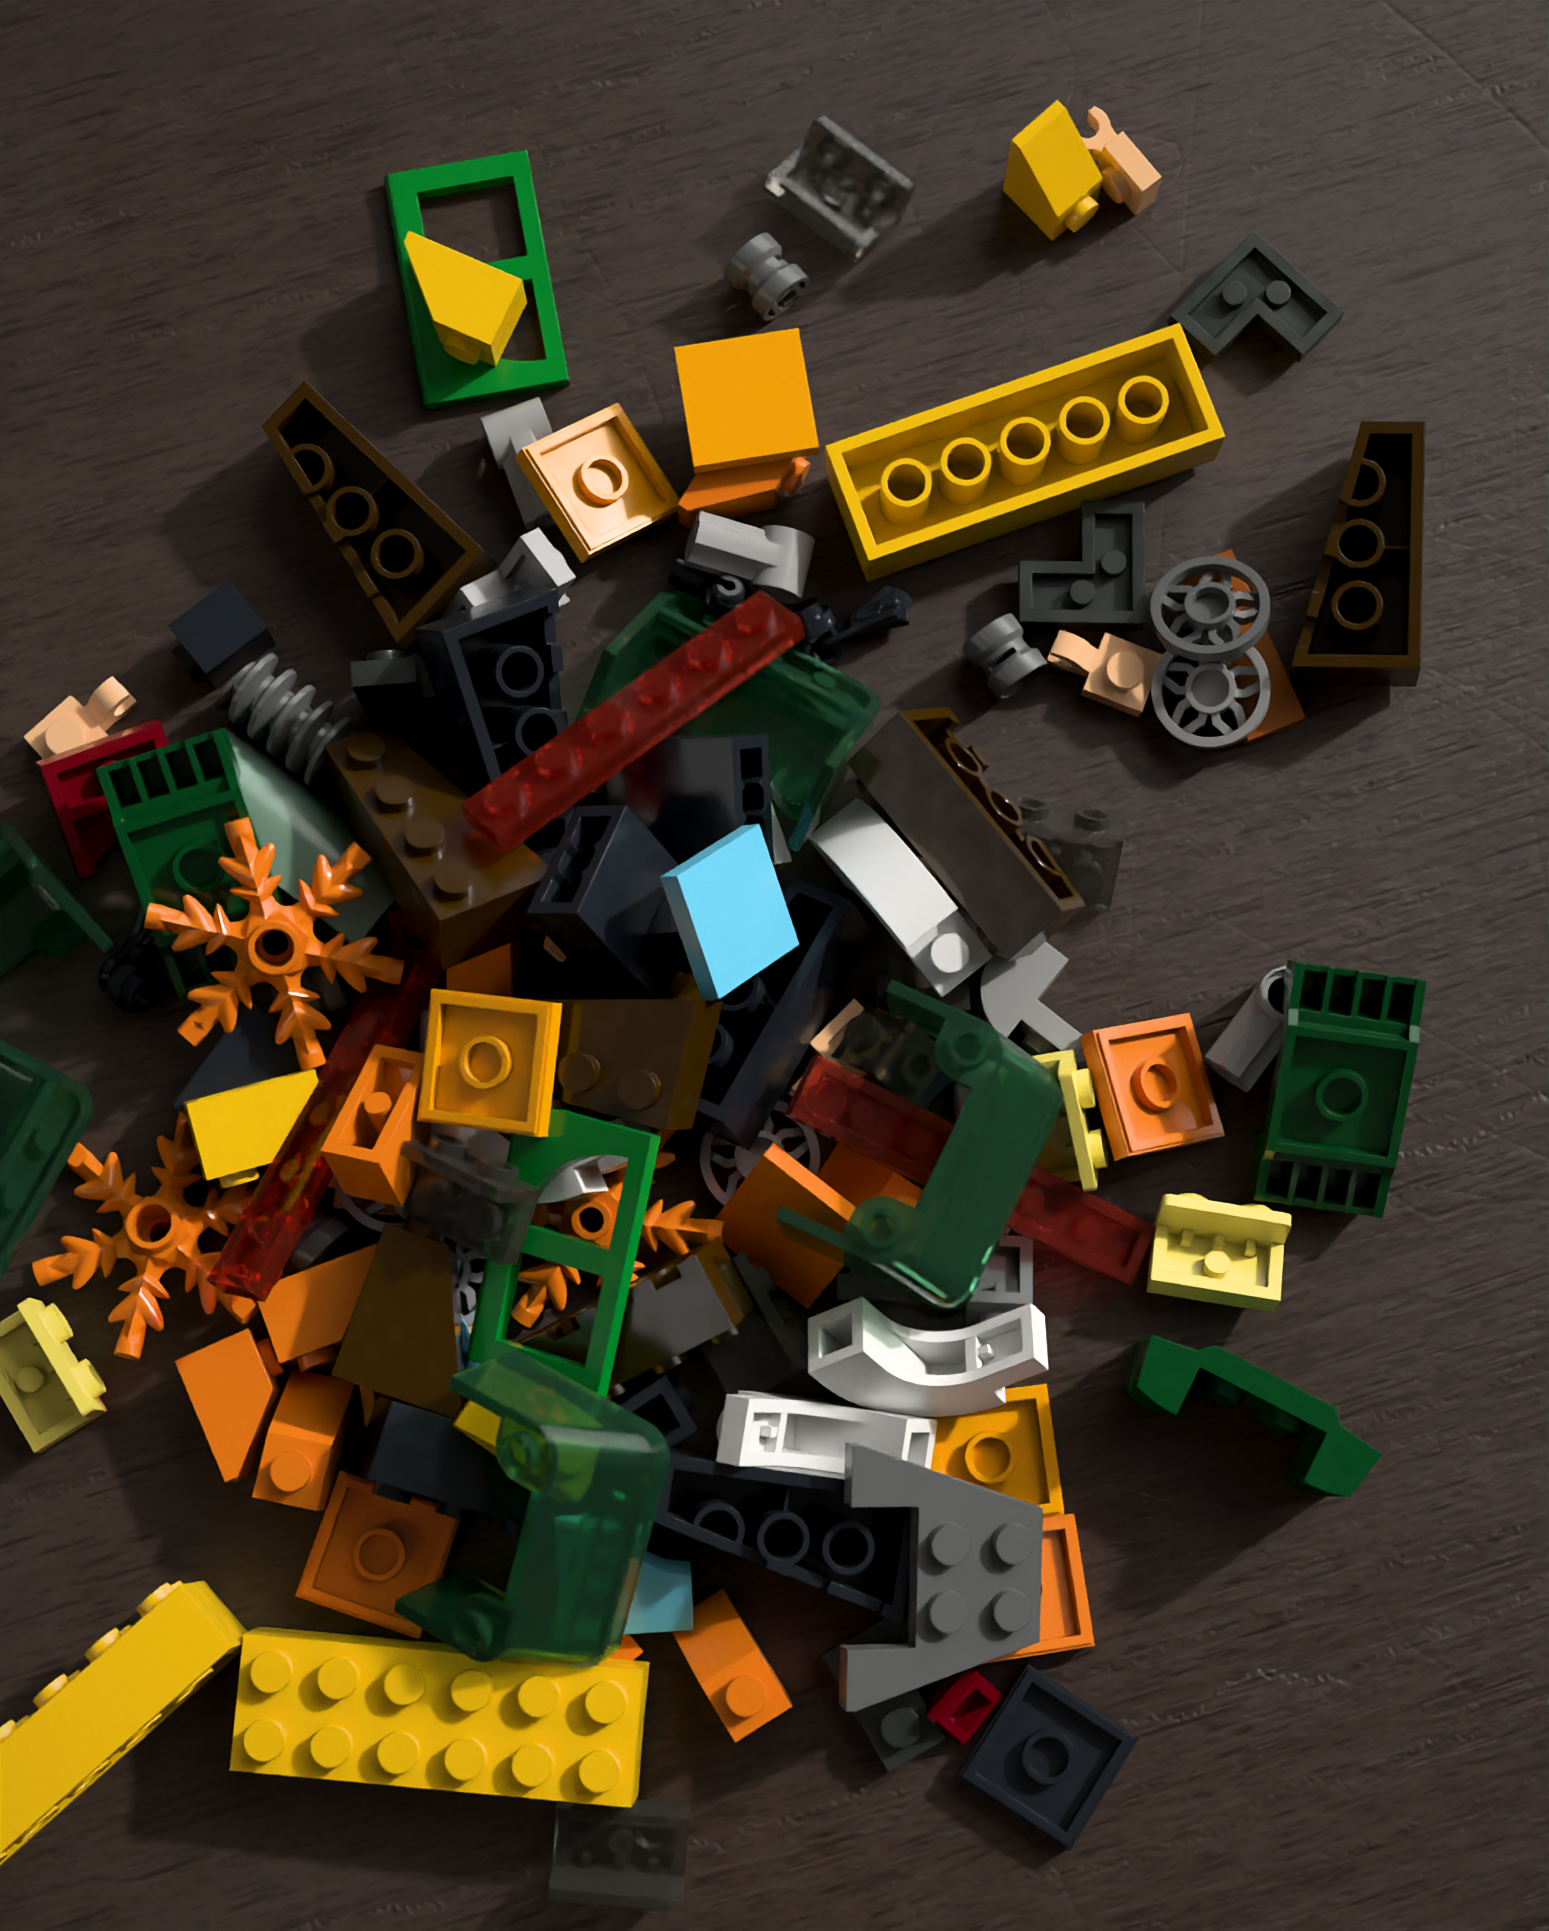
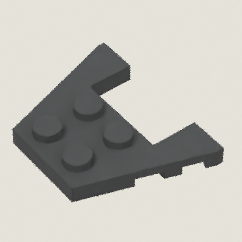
[839,1443,1043,1712]

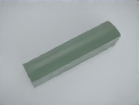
[220,726,400,944]

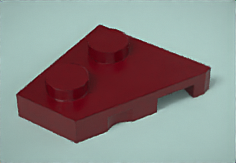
[36,719,168,879]

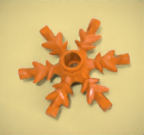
[144,817,405,1070]
[467,1099,725,1328]
[32,1111,286,1360]

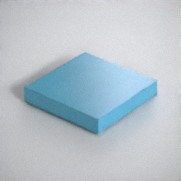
[660,824,799,1000]

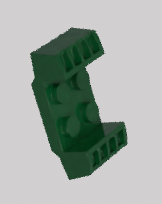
[96,728,289,998]
[1250,960,1427,1218]
[1123,1335,1381,1497]

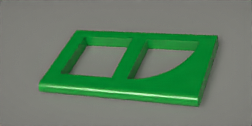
[384,150,570,410]
[466,1106,661,1400]

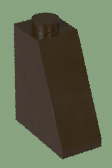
[331,1216,469,1419]

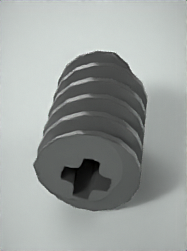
[214,653,354,789]

